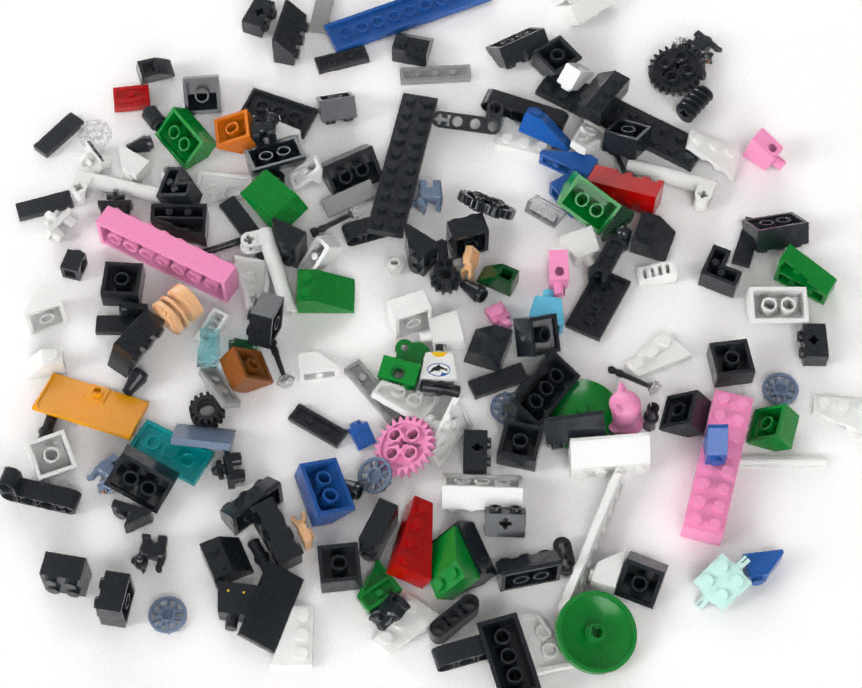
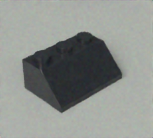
[272,0,309,66]
[485,27,549,70]
[569,70,630,127]
[244,136,306,177]
[321,144,382,195]
[742,212,809,253]
[543,410,606,450]
[104,444,180,514]
[220,476,283,536]
[432,520,497,593]
[495,549,562,592]

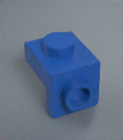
[346,419,377,451]

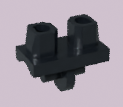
[98,189,133,215]
[211,450,245,489]

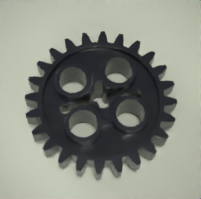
[648,44,706,96]
[457,189,516,220]

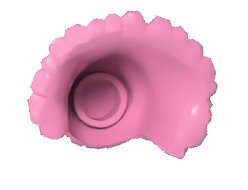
[608,382,643,435]

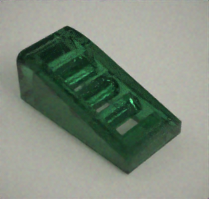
[601,206,635,242]

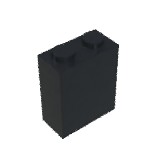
[358,498,398,562]

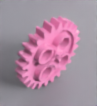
[374,415,436,478]

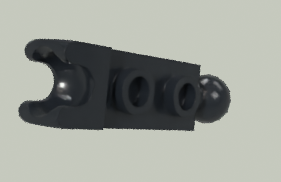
[587,225,630,288]

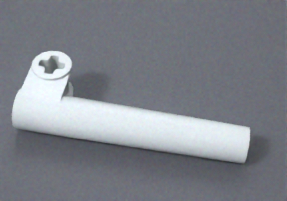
[626,159,718,212]
[70,169,161,205]
[240,227,297,317]

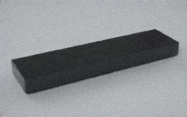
[219,195,265,260]

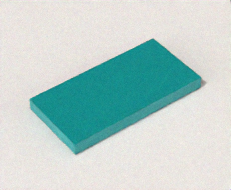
[130,419,215,486]

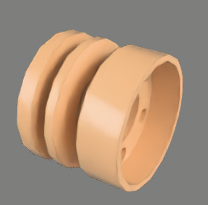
[152,283,204,335]

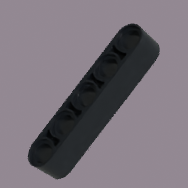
[481,89,569,131]

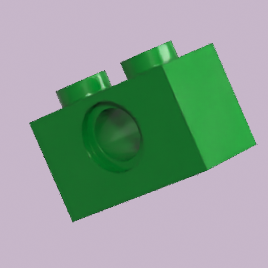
[377,355,422,391]

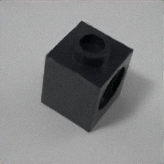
[60,249,88,281]

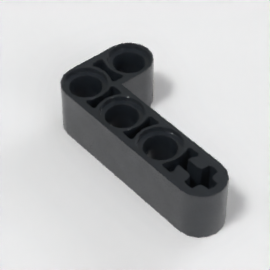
[431,100,504,135]
[0,467,82,515]

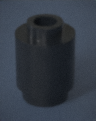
[142,105,165,132]

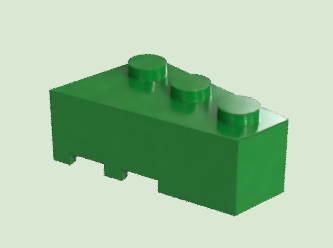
[773,244,837,305]

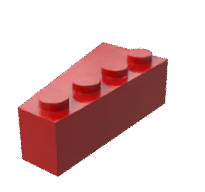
[588,164,665,214]
[386,495,433,589]

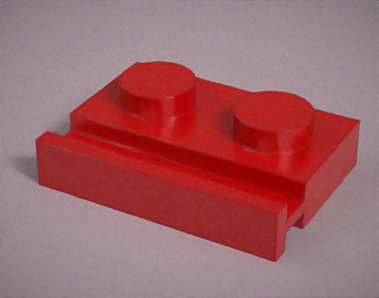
[113,84,150,113]

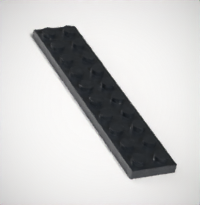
[535,72,700,172]
[367,93,438,239]

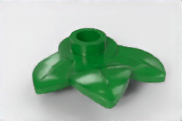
[395,339,431,373]

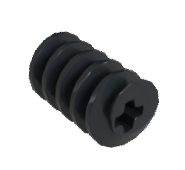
[676,84,713,123]

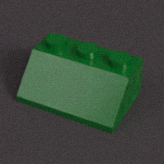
[155,107,216,170]
[556,170,622,236]

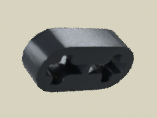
[553,537,575,576]

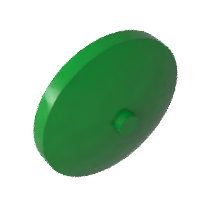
[543,379,615,449]
[555,591,637,675]

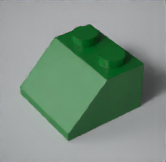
[746,404,800,452]

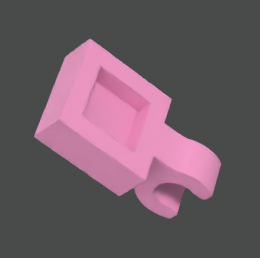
[484,301,513,330]

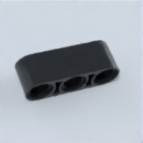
[341,217,388,247]
[429,594,479,644]
[431,635,487,672]

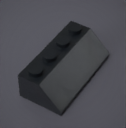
[501,350,581,426]
[476,612,541,688]

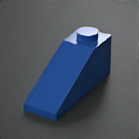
[518,107,571,151]
[539,150,598,179]

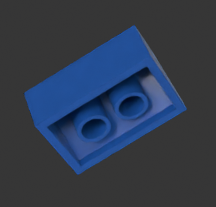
[294,457,356,527]

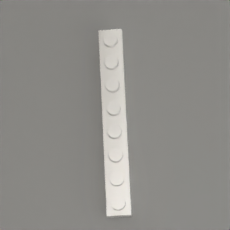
[558,472,626,611]

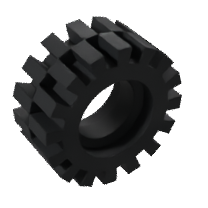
[189,392,226,428]

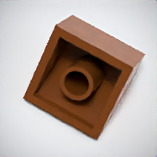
[219,346,274,393]

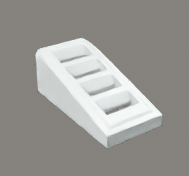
[636,260,677,286]
[194,306,232,348]

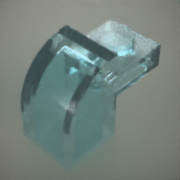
[197,328,220,368]

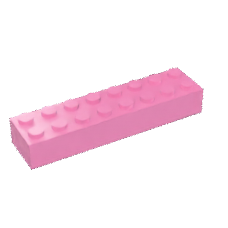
[96,205,239,303]
[680,389,754,547]

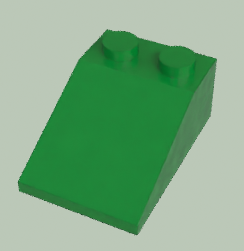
[240,169,309,229]
[296,269,355,313]
[430,526,480,600]

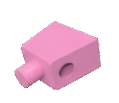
[742,128,787,170]
[546,249,569,297]

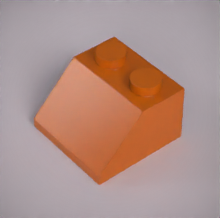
[214,109,257,154]

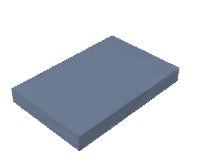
[171,423,236,451]

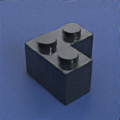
[156,167,203,204]
[698,244,742,298]

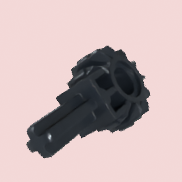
[430,239,462,295]

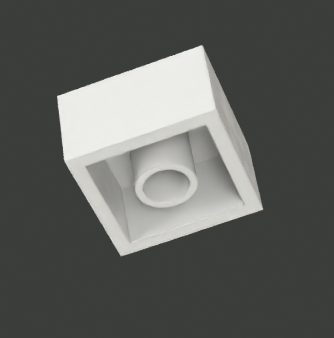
[387,290,432,339]
[24,429,77,482]

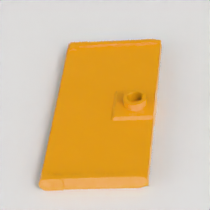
[32,373,149,440]

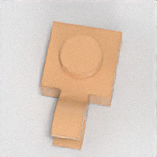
[460,245,480,280]
[291,511,314,550]

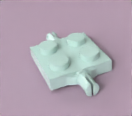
[693,553,752,612]

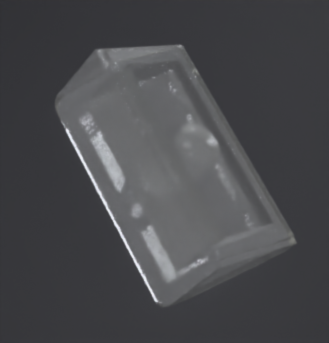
[524,195,567,228]

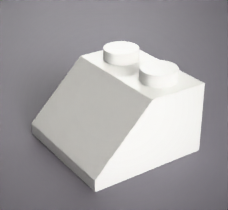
[24,284,68,335]

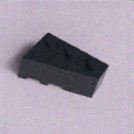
[150,204,209,247]
[107,308,165,378]
[250,497,304,570]

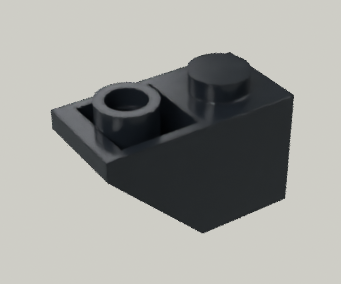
[136,57,175,85]

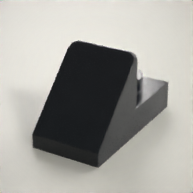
[111,499,154,534]

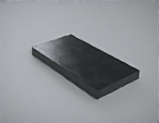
[240,88,319,139]
[565,273,631,342]
[237,561,304,654]

